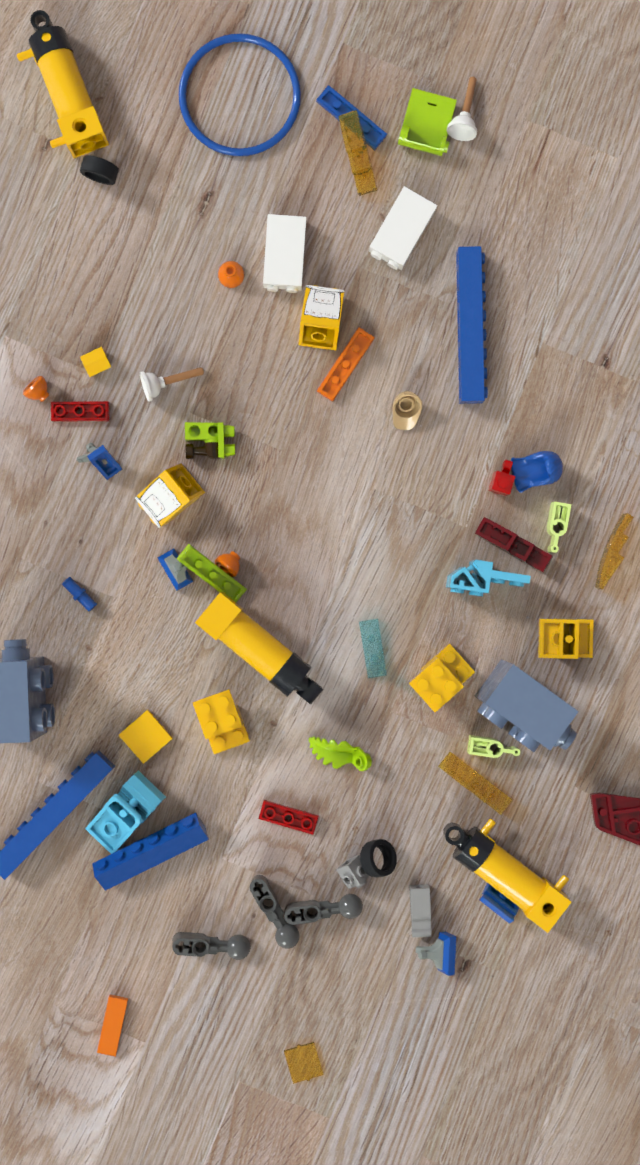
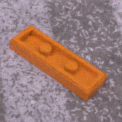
[97,994,128,1057]

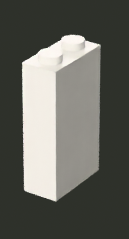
[369,186,438,270]
[263,214,306,293]

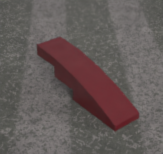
[475,517,553,573]

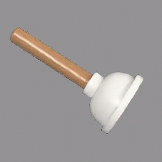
[446,77,477,141]
[140,367,204,402]

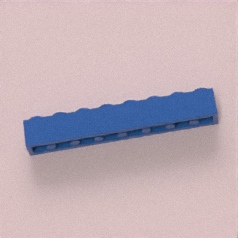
[456,246,488,404]
[0,751,115,880]

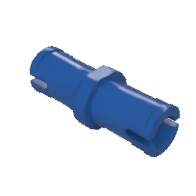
[62,577,97,612]

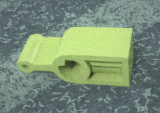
[547,501,572,553]
[467,735,520,758]

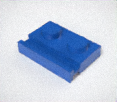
[479,883,519,924]

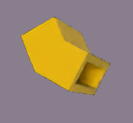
[80,347,111,377]

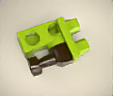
[185,422,235,459]

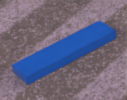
[316,85,387,151]

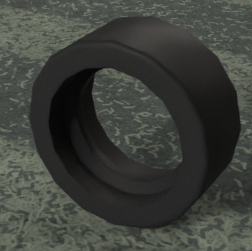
[80,155,119,185]
[360,839,397,878]

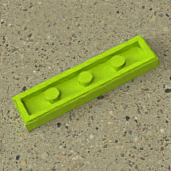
[177,544,247,602]

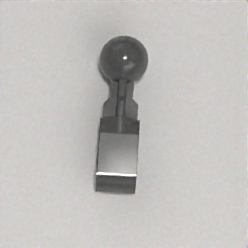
[250,875,300,949]
[284,894,363,925]
[172,932,251,960]

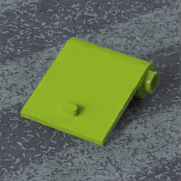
[398,88,457,156]

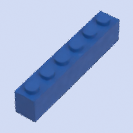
[92,813,209,891]

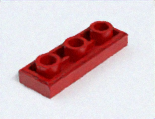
[51,401,110,422]
[258,800,319,835]

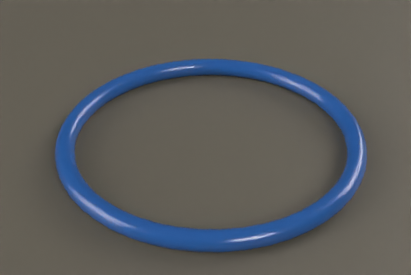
[179,34,301,156]

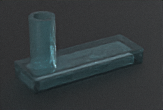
[359,619,387,678]

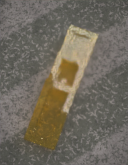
[338,110,378,196]
[595,513,634,589]
[438,752,513,815]

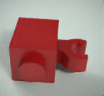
[488,460,515,496]

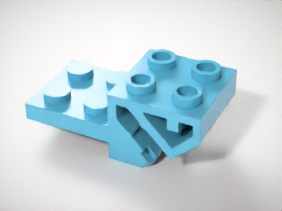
[446,560,531,596]
[85,770,166,854]

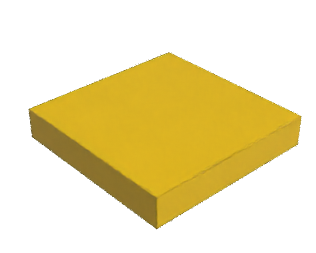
[119,710,173,764]

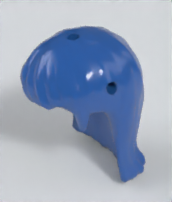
[511,451,563,493]

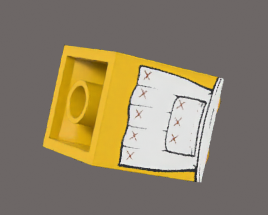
[299,285,344,350]
[135,463,205,528]

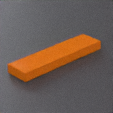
[317,327,375,402]

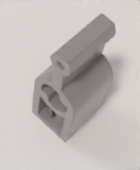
[409,884,431,937]

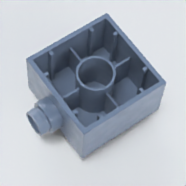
[0,639,55,743]
[475,659,579,752]

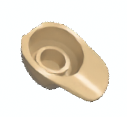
[393,391,422,430]

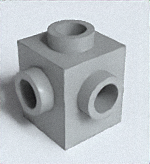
[336,855,369,889]

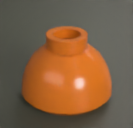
[218,261,245,288]
[23,376,49,402]
[215,551,240,577]

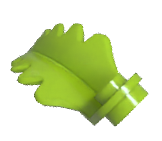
[309,736,372,771]

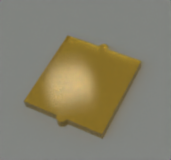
[284,1042,323,1084]

